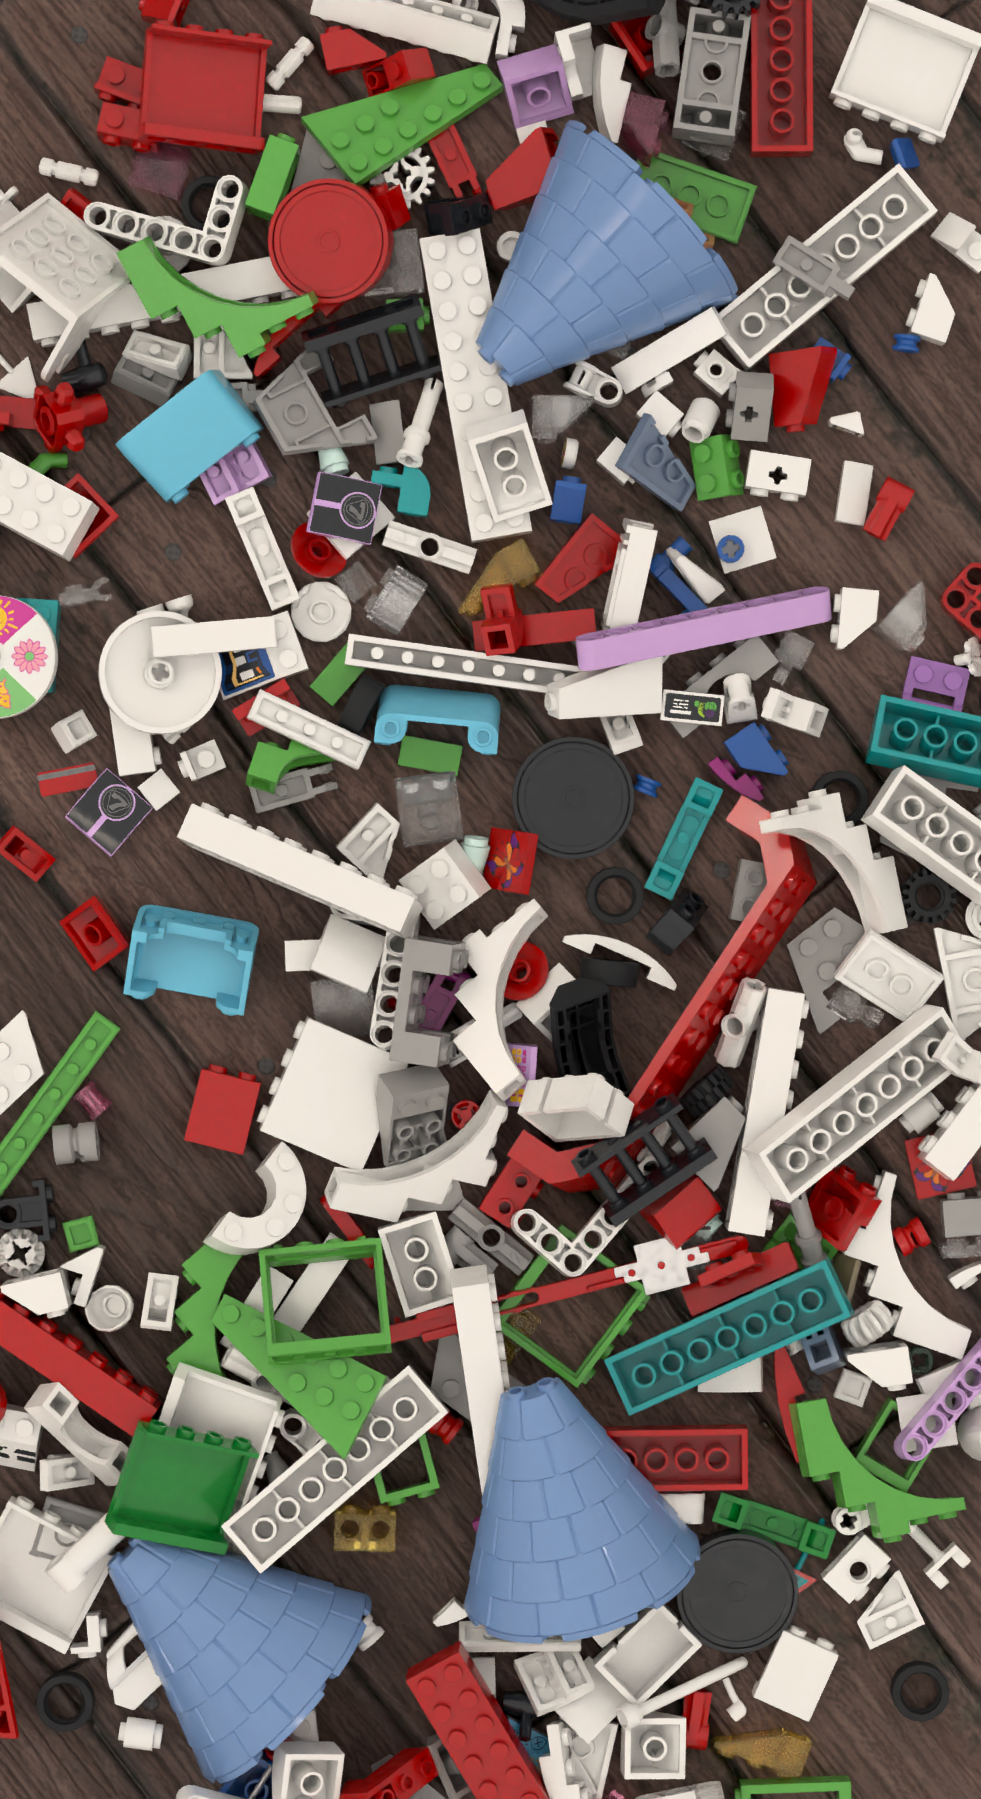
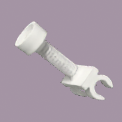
[903,1521,971,1589]

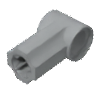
[444,1224,499,1274]

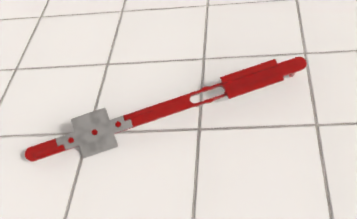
[389,1235,748,1343]

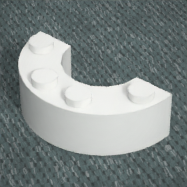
[203,1141,306,1255]

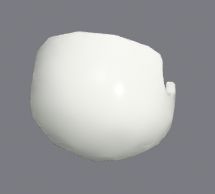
[85,1285,134,1332]

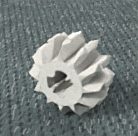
[840,1300,894,1347]

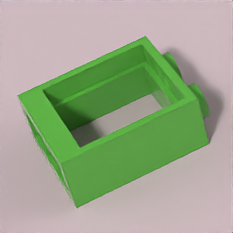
[245,133,301,222]
[853,1395,933,1492]
[374,1432,440,1506]

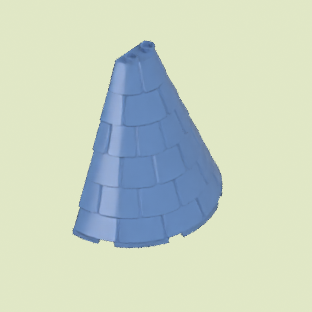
[476,120,738,387]
[463,1377,701,1644]
[107,1538,372,1784]

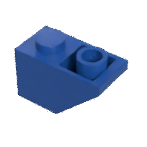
[550,476,587,526]
[723,722,789,776]

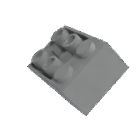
[376,1065,449,1166]

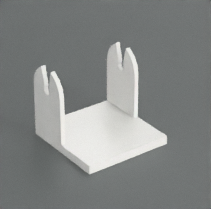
[0,193,131,383]

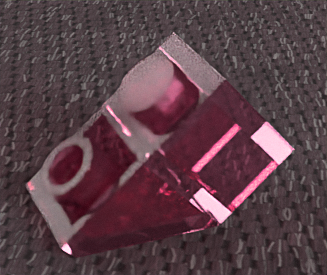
[620,92,669,167]

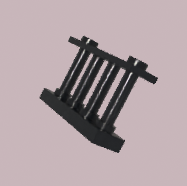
[301,294,442,408]
[571,1092,718,1227]

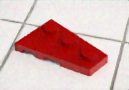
[533,513,622,603]

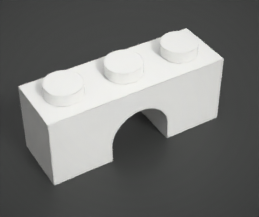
[596,390,684,486]

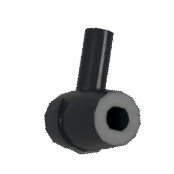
[61,339,107,393]
[502,1691,543,1742]

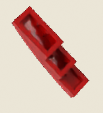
[472,608,596,652]
[773,1346,805,1463]

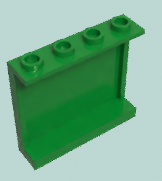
[104,1419,260,1555]

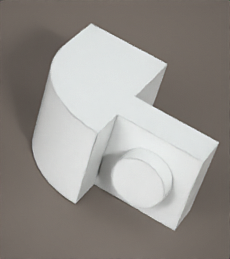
[761,687,829,737]

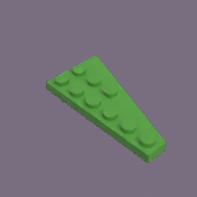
[301,63,503,186]
[211,1294,388,1460]

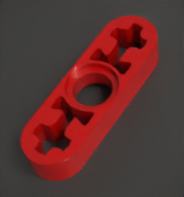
[319,1195,384,1270]

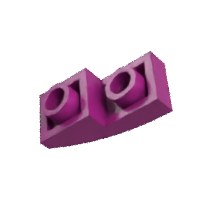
[706,757,764,802]

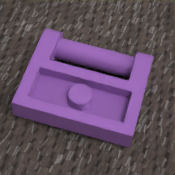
[901,656,970,712]

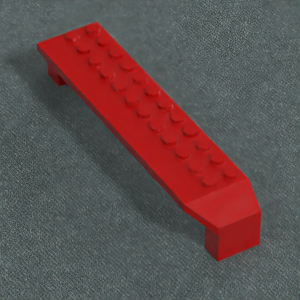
[507,795,817,1193]

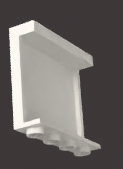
[828,0,981,144]
[256,1016,409,1169]
[159,1362,285,1509]
[0,1496,117,1654]

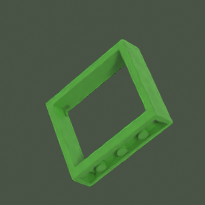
[499,1222,651,1388]
[258,1236,392,1365]
[734,1775,851,1799]

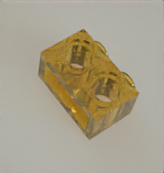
[334,1505,396,1552]

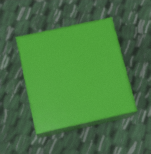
[62,1215,100,1253]

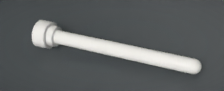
[616,1656,748,1730]

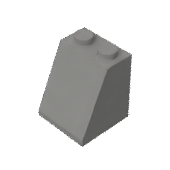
[669,1094,746,1191]

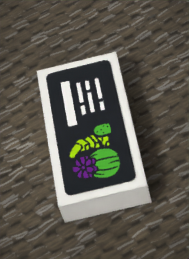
[660,689,725,726]

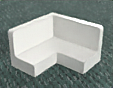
[554,22,595,102]

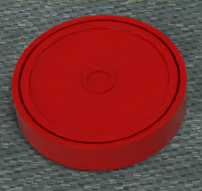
[268,178,393,303]

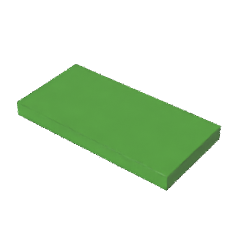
[636,146,757,245]

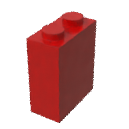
[184,1064,262,1155]

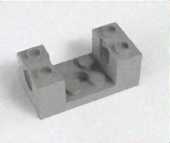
[671,6,751,146]
[389,935,469,1068]

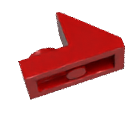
[0,825,56,882]

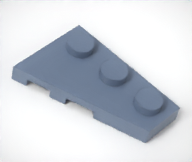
[615,413,696,512]

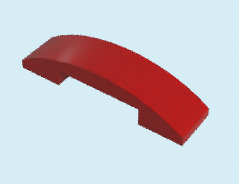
[253,302,347,380]

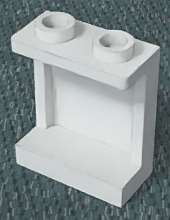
[751,1624,839,1722]

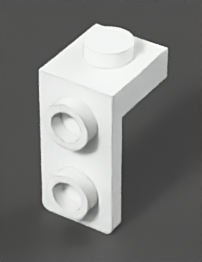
[932,1031,981,1085]

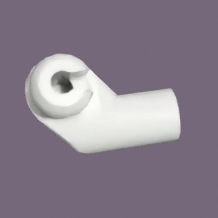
[844,128,883,165]

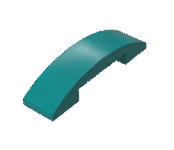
[644,777,723,900]

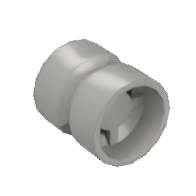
[52,1121,100,1165]

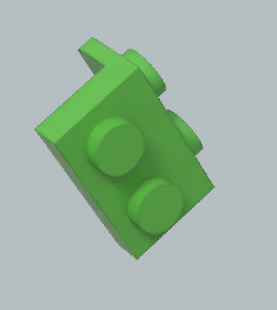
[689,434,745,501]

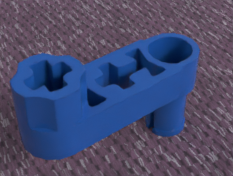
[649,536,708,614]

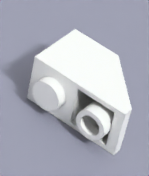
[905,273,955,346]
[830,587,879,650]

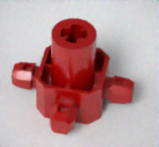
[33,382,108,453]

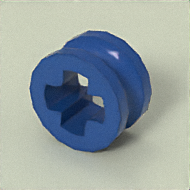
[892,334,921,353]
[717,535,744,563]
[633,774,662,798]

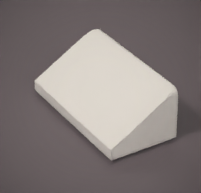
[834,460,873,526]

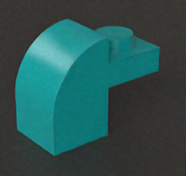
[371,465,431,518]

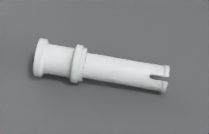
[396,378,444,468]

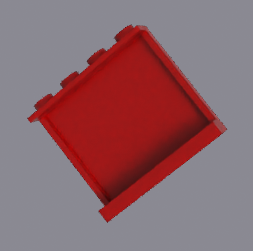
[138,20,272,155]

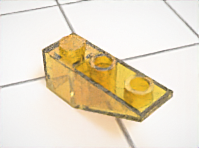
[458,538,540,617]
[712,1728,812,1779]

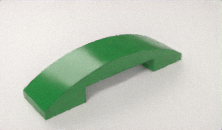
[711,1491,836,1560]

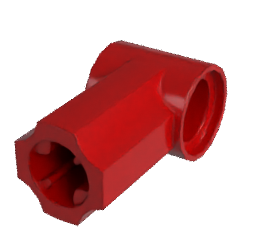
[862,476,915,542]
[682,1688,712,1751]

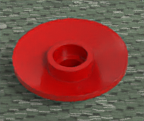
[291,522,347,578]
[504,942,549,1001]

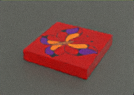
[483,827,539,895]
[903,1133,977,1200]

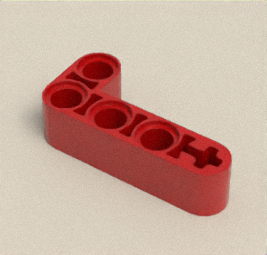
[939,562,981,643]

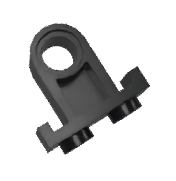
[423,192,493,236]
[645,888,709,956]
[0,1178,57,1242]

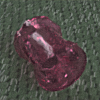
[73,1081,113,1121]

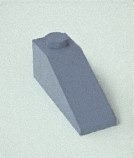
[801,1325,847,1375]

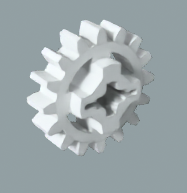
[370,147,435,210]

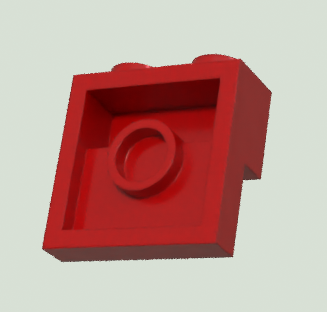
[808,1165,882,1251]

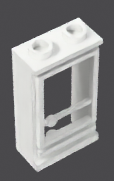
[601,518,658,630]

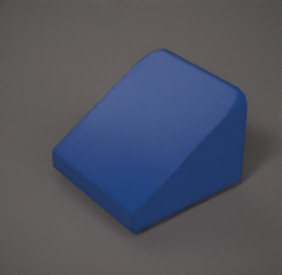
[889,138,920,171]

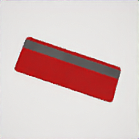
[37,762,97,797]

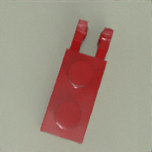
[428,124,483,197]

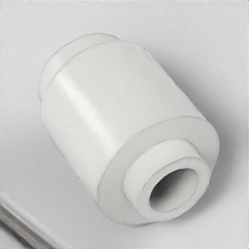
[682,398,720,443]
[898,1091,945,1134]
[118,1717,164,1751]

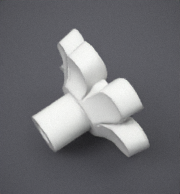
[954,637,981,677]

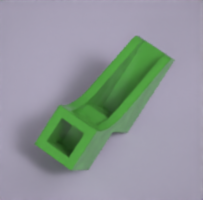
[245,739,336,794]

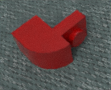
[480,583,523,656]

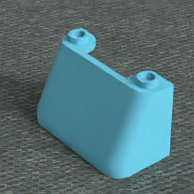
[115,369,264,504]
[374,685,501,756]
[123,905,259,1016]

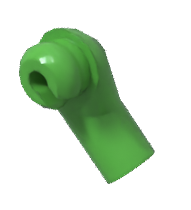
[28,453,68,475]

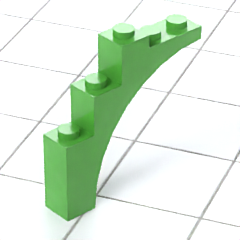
[116,236,319,359]
[166,1215,243,1378]
[788,1398,966,1543]

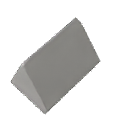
[111,356,179,406]
[369,399,404,465]

